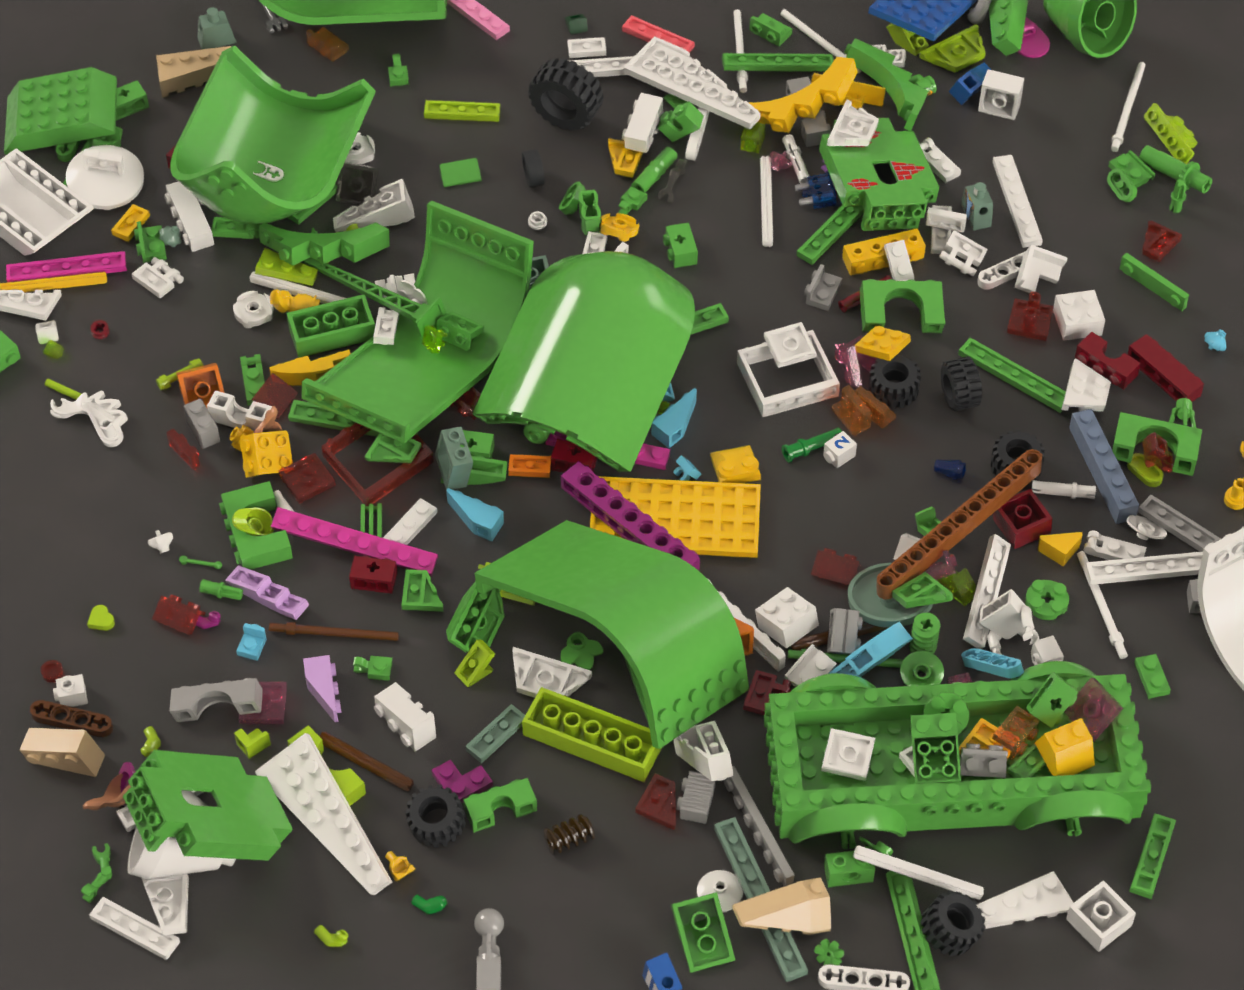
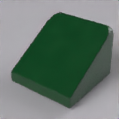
[565,14,588,34]

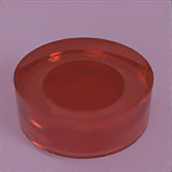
[41,660,64,682]

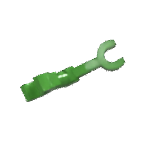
[81,843,112,903]

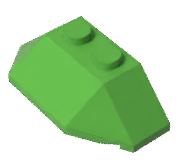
[446,581,505,653]

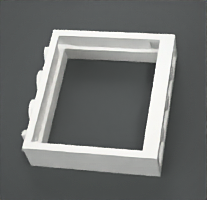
[737,330,840,417]

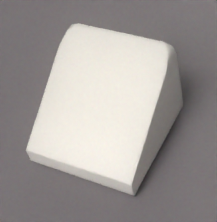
[36,320,59,344]

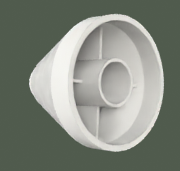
[128,790,236,879]

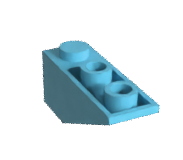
[651,388,697,448]
[446,488,504,541]

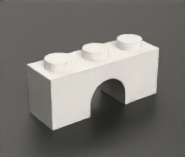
[207,391,272,433]

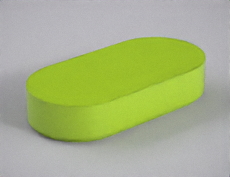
[1127,453,1164,487]

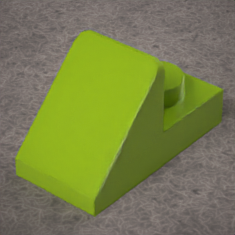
[454,640,495,687]

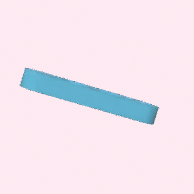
[961,648,1024,678]

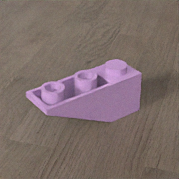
[303,655,341,722]

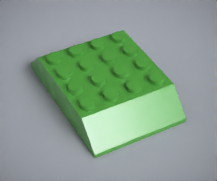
[4,67,117,155]

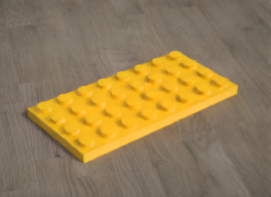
[590,476,761,558]

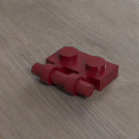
[743,670,792,716]

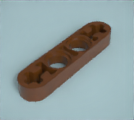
[30,700,113,737]

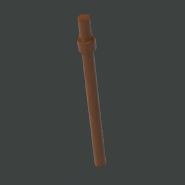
[269,622,399,641]

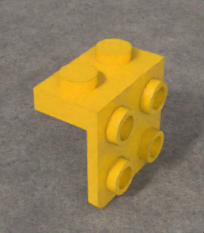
[240,430,293,478]

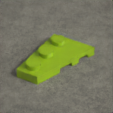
[255,248,318,286]

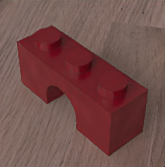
[1075,332,1141,390]

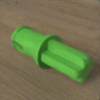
[1169,180,1187,213]
[199,579,243,600]

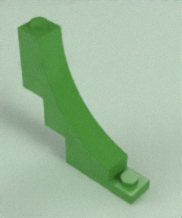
[844,38,929,131]

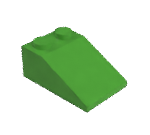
[671,892,735,973]

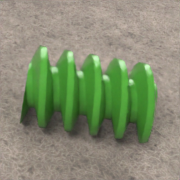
[909,612,940,654]

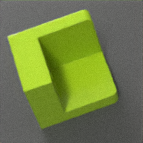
[234,728,271,759]

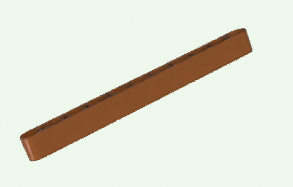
[877,449,1042,600]

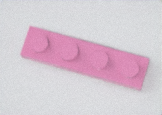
[447,0,510,40]

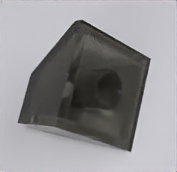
[335,162,379,205]

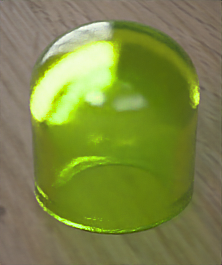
[43,340,63,359]

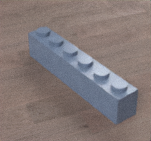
[1069,409,1139,524]

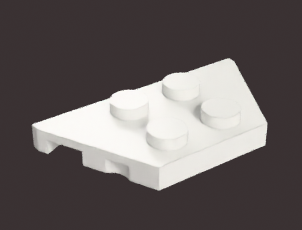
[827,100,879,146]
[1061,359,1111,411]
[512,647,592,698]

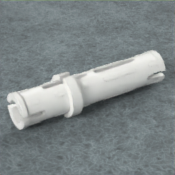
[782,134,811,184]
[1032,480,1096,499]

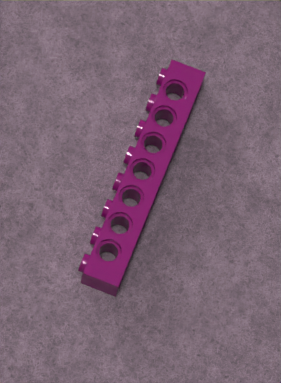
[561,461,700,571]

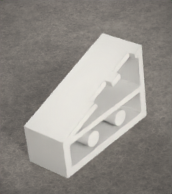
[673,721,733,781]

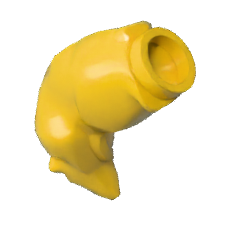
[270,289,320,313]

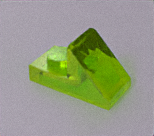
[934,564,977,606]

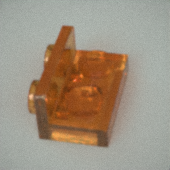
[306,27,349,62]
[831,385,872,436]
[853,386,896,429]
[992,706,1040,760]

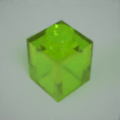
[741,123,766,154]

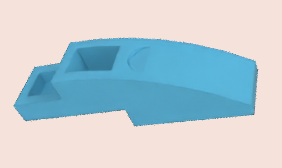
[829,622,913,678]

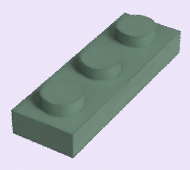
[465,704,525,764]

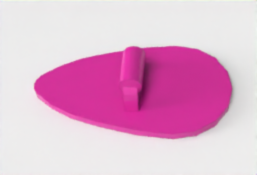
[1018,17,1050,58]

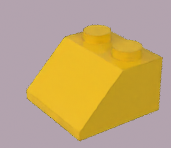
[1035,718,1095,776]

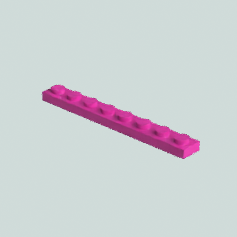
[271,507,439,576]

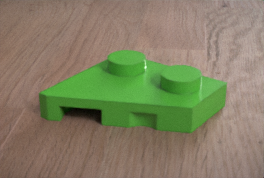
[892,572,953,608]

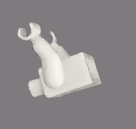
[980,589,1039,655]

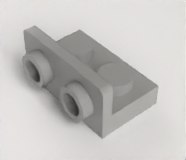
[804,264,842,311]
[960,743,1008,778]

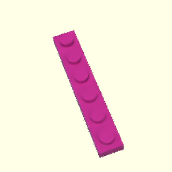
[6,251,127,282]
[546,431,670,470]

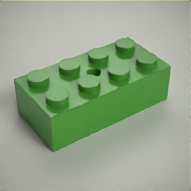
[287,294,375,358]

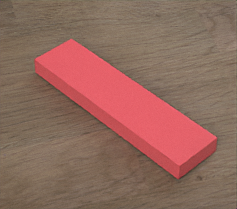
[622,15,695,53]

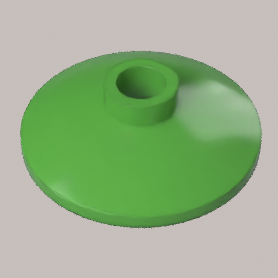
[900,651,944,686]

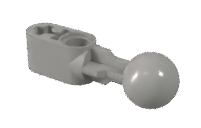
[474,908,504,990]

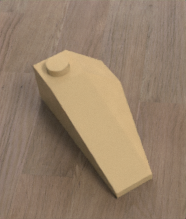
[732,877,831,935]

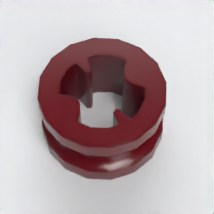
[91,320,109,339]

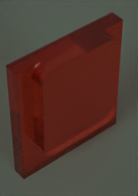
[252,373,298,420]

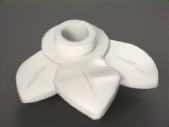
[398,280,427,304]

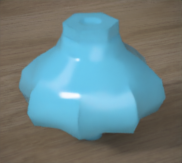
[1204,329,1226,351]

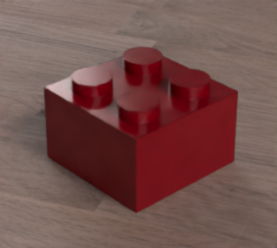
[993,489,1053,549]

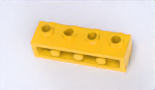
[842,228,926,276]

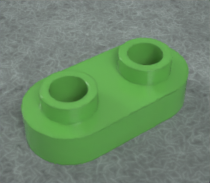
[1107,168,1137,202]
[559,181,585,215]

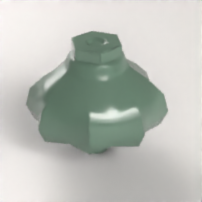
[159,226,182,248]

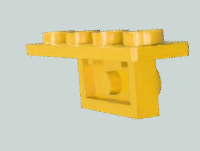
[811,73,886,109]

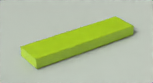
[424,100,501,122]

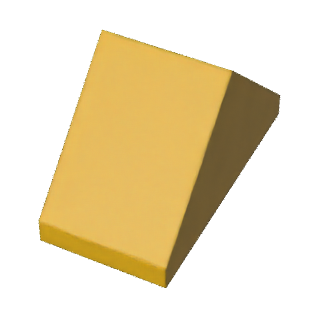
[1037,532,1083,566]

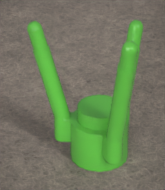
[1169,398,1197,428]

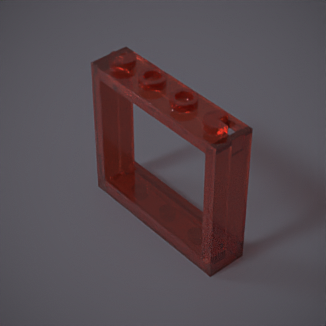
[321,423,434,506]

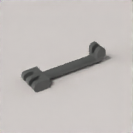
[261,3,288,34]

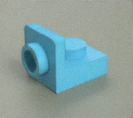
[236,623,267,661]

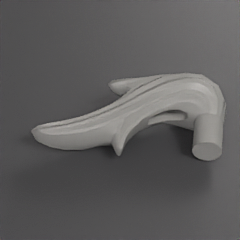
[967,0,991,24]

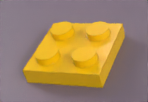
[855,326,911,361]

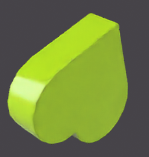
[87,605,115,630]

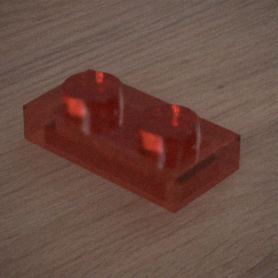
[166,428,200,470]

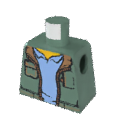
[961,182,993,231]

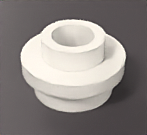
[528,212,547,230]

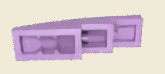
[225,565,309,620]

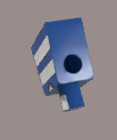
[642,953,682,990]

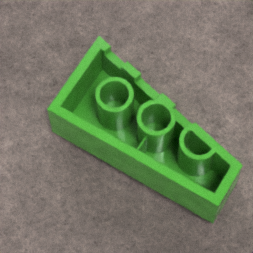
[989,0,1028,56]

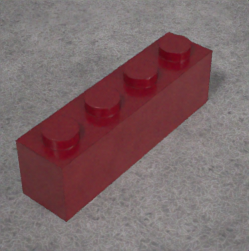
[1127,334,1204,402]

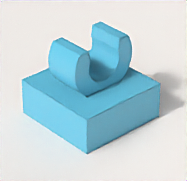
[673,455,702,481]

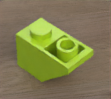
[886,23,929,56]

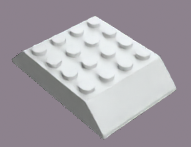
[0,148,94,256]

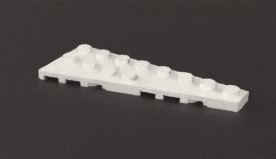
[255,733,392,895]

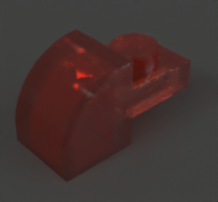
[1142,432,1174,473]

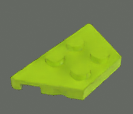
[919,24,985,73]

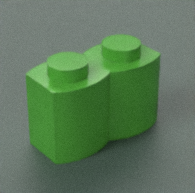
[579,190,601,235]

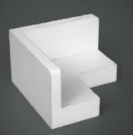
[1014,245,1068,294]

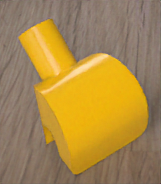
[385,851,415,882]

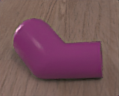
[188,611,221,629]

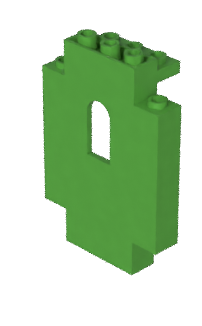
[123,750,293,861]

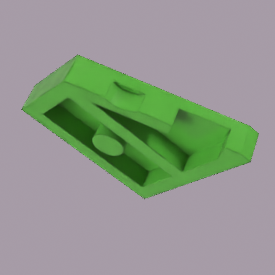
[364,433,422,463]
[402,569,443,612]

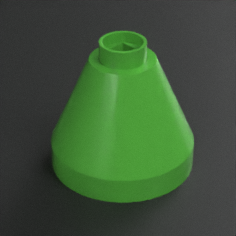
[1043,0,1137,58]

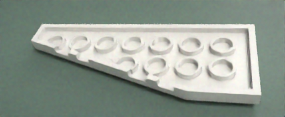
[623,36,760,129]

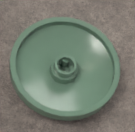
[848,563,933,627]

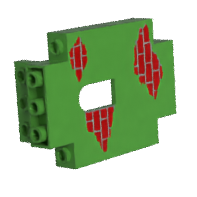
[819,118,939,231]

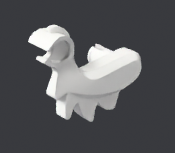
[50,390,128,447]

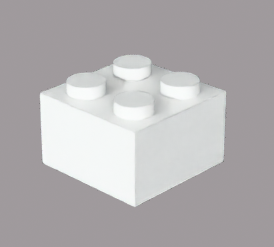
[978,69,1024,120]
[1053,290,1105,341]
[755,587,819,648]
[1066,881,1136,952]

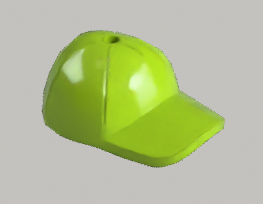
[232,507,274,536]

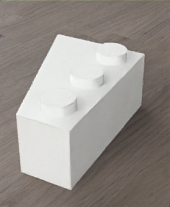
[622,93,663,153]
[374,682,436,752]

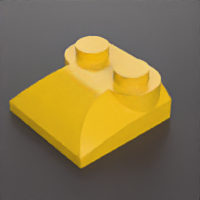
[710,445,761,483]

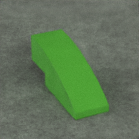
[441,456,507,485]

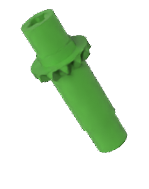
[1139,145,1213,194]

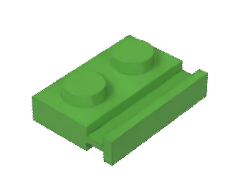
[1108,150,1155,188]

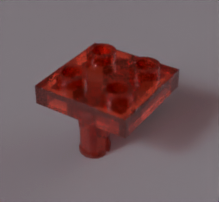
[1007,292,1054,341]

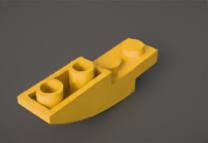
[269,350,351,386]

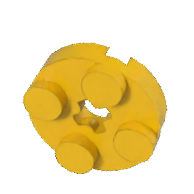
[600,213,640,241]

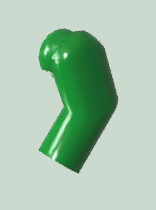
[411,894,447,914]

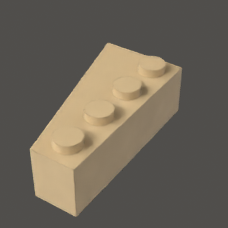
[156,46,231,98]

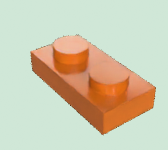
[508,454,551,478]

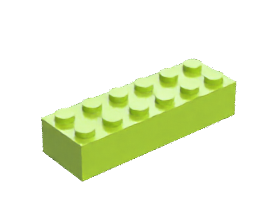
[522,687,662,782]

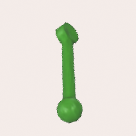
[179,556,222,569]

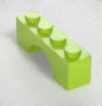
[287,725,366,806]

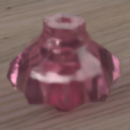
[770,151,792,172]

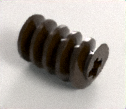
[544,814,595,855]

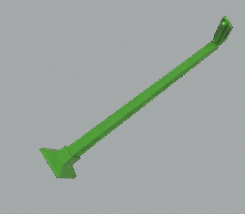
[303,228,447,342]

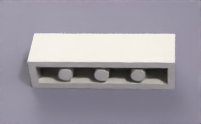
[164,181,214,252]

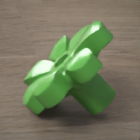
[814,939,844,966]

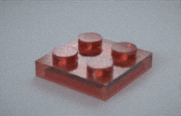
[278,453,336,504]

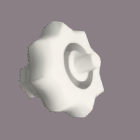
[148,530,173,554]

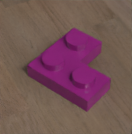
[431,759,493,803]

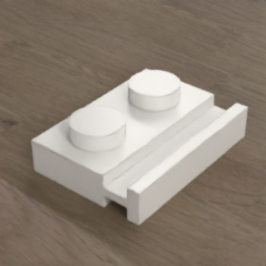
[784,644,837,687]

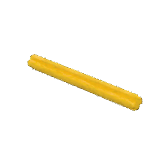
[0,272,107,293]

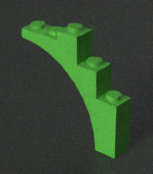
[259,223,390,266]

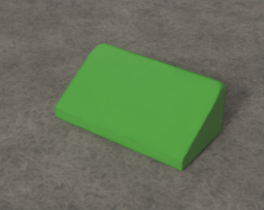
[439,158,481,187]

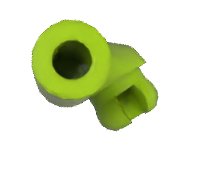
[141,726,161,757]
[314,925,348,947]

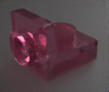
[926,550,958,580]

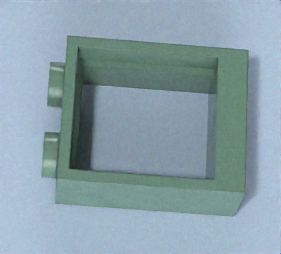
[435,427,473,490]

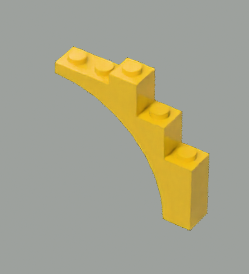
[748,57,858,133]

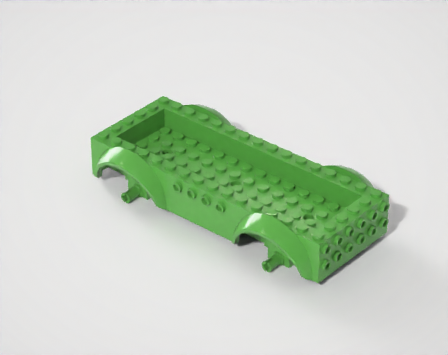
[764,661,1151,849]

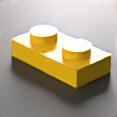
[111,204,150,242]

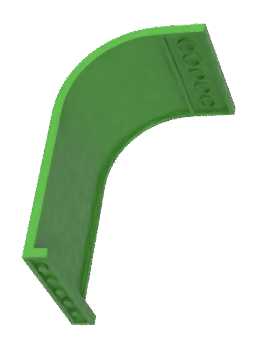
[302,201,534,443]
[474,520,749,749]

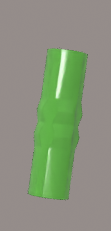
[632,147,677,193]

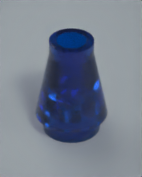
[934,459,966,480]

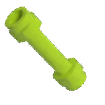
[156,358,204,390]

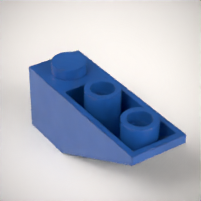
[949,62,991,105]

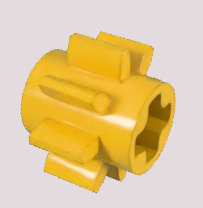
[230,424,254,452]

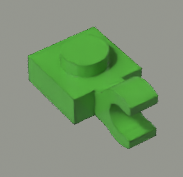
[388,54,409,86]
[618,187,647,215]
[353,656,392,681]

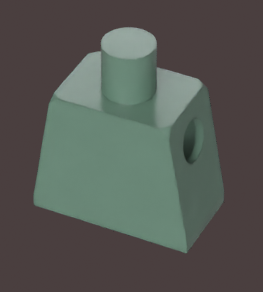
[198,7,236,50]

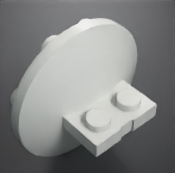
[66,145,144,210]

